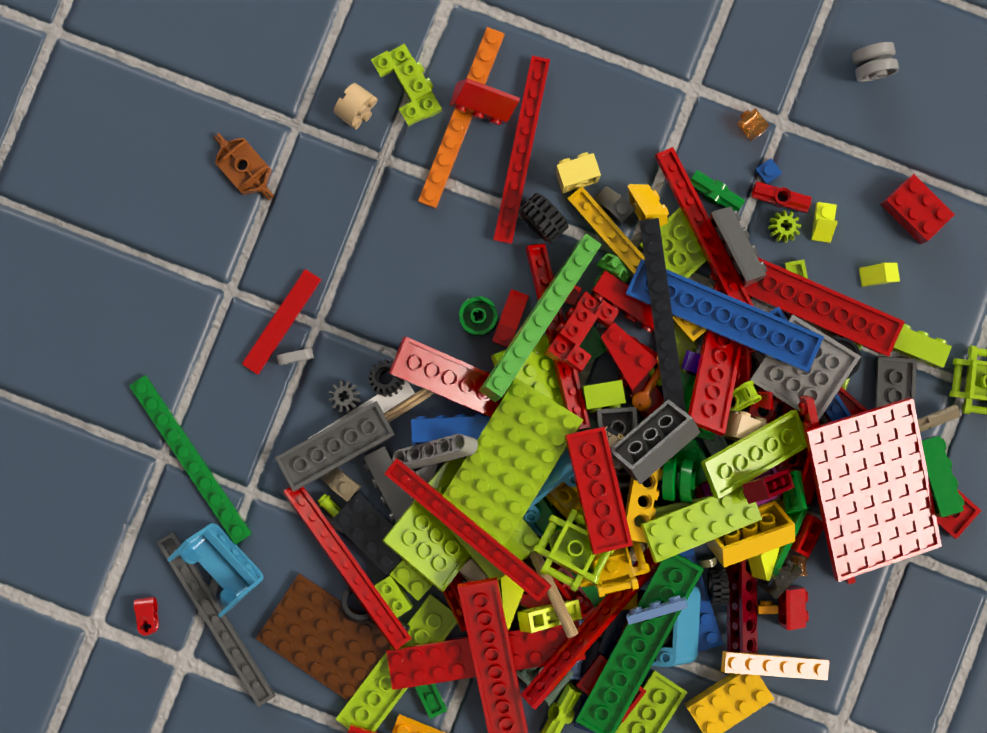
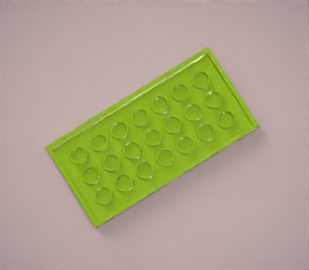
[443,378,584,546]

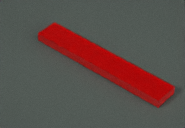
[242,269,322,375]

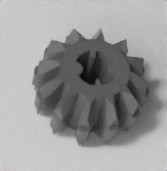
[328,380,361,412]

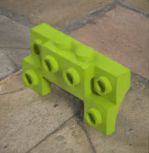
[371,43,442,127]

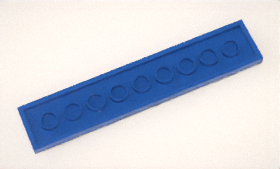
[626,259,824,373]

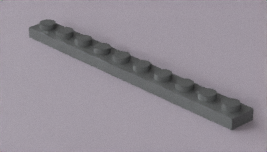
[156,531,276,707]

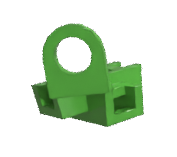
[594,253,632,285]

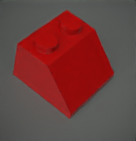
[778,586,809,630]

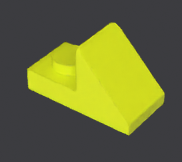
[811,202,838,243]

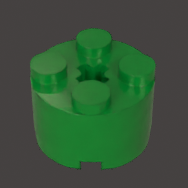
[459,296,498,337]

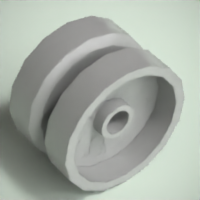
[851,42,900,82]

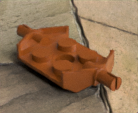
[214,133,274,201]

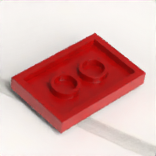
[576,654,647,723]

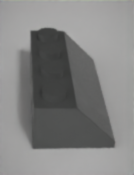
[710,207,767,287]
[610,399,700,484]

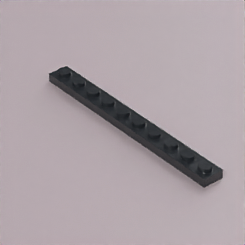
[639,218,686,412]

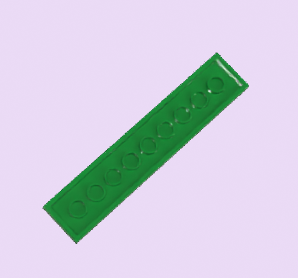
[576,554,704,733]

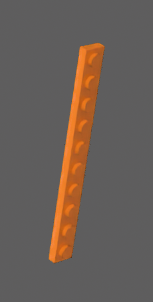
[418,27,505,209]

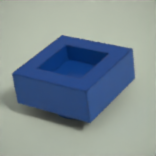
[755,158,782,184]

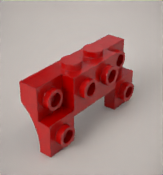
[544,291,619,373]

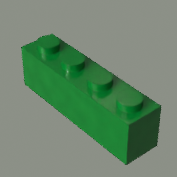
[921,436,964,518]

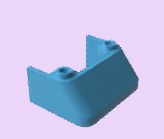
[523,448,576,538]
[167,523,263,618]
[640,581,701,667]

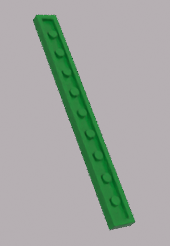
[129,375,253,545]

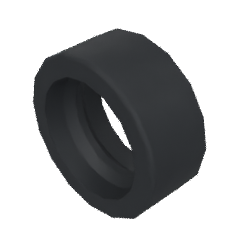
[340,587,371,623]

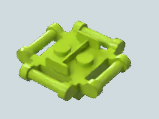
[949,345,987,415]
[533,509,614,592]

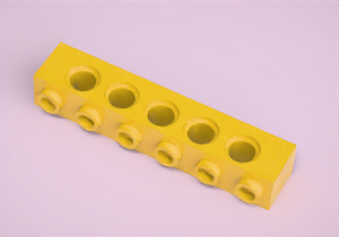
[625,468,663,543]

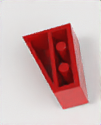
[600,322,658,391]

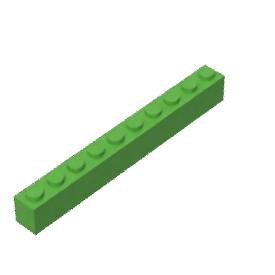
[479,234,601,402]

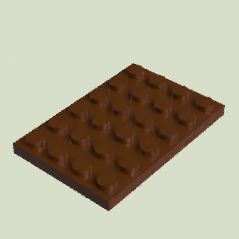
[256,573,390,701]

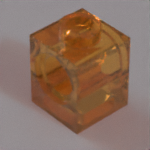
[737,108,770,142]

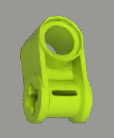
[730,380,762,412]

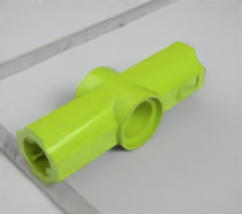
[541,683,582,733]

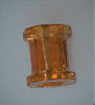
[790,555,809,576]

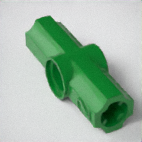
[690,170,745,212]

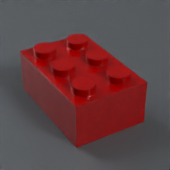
[880,174,955,245]

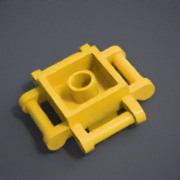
[580,541,650,597]

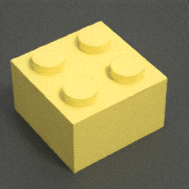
[555,152,601,194]

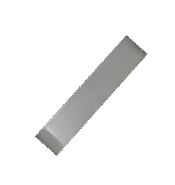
[393,434,478,470]

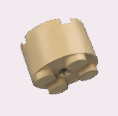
[334,83,378,130]

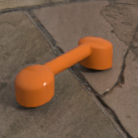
[632,355,661,412]

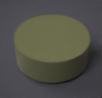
[697,555,717,568]

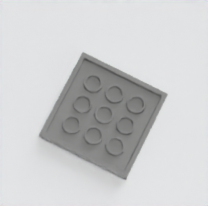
[750,314,861,420]

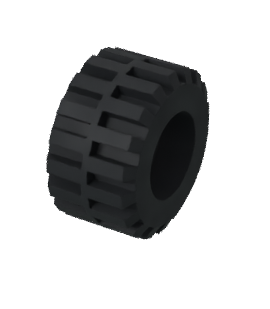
[519,193,569,244]

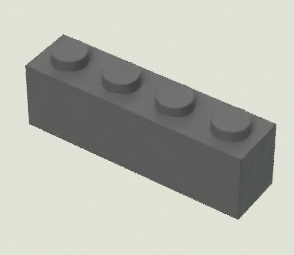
[363,446,414,524]

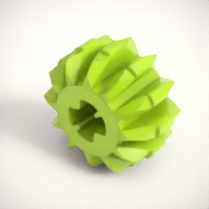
[768,210,801,243]

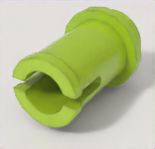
[317,494,342,518]

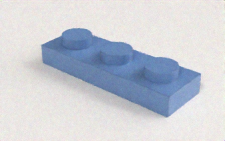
[626,595,688,625]

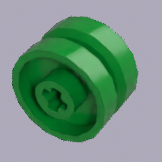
[662,457,697,503]

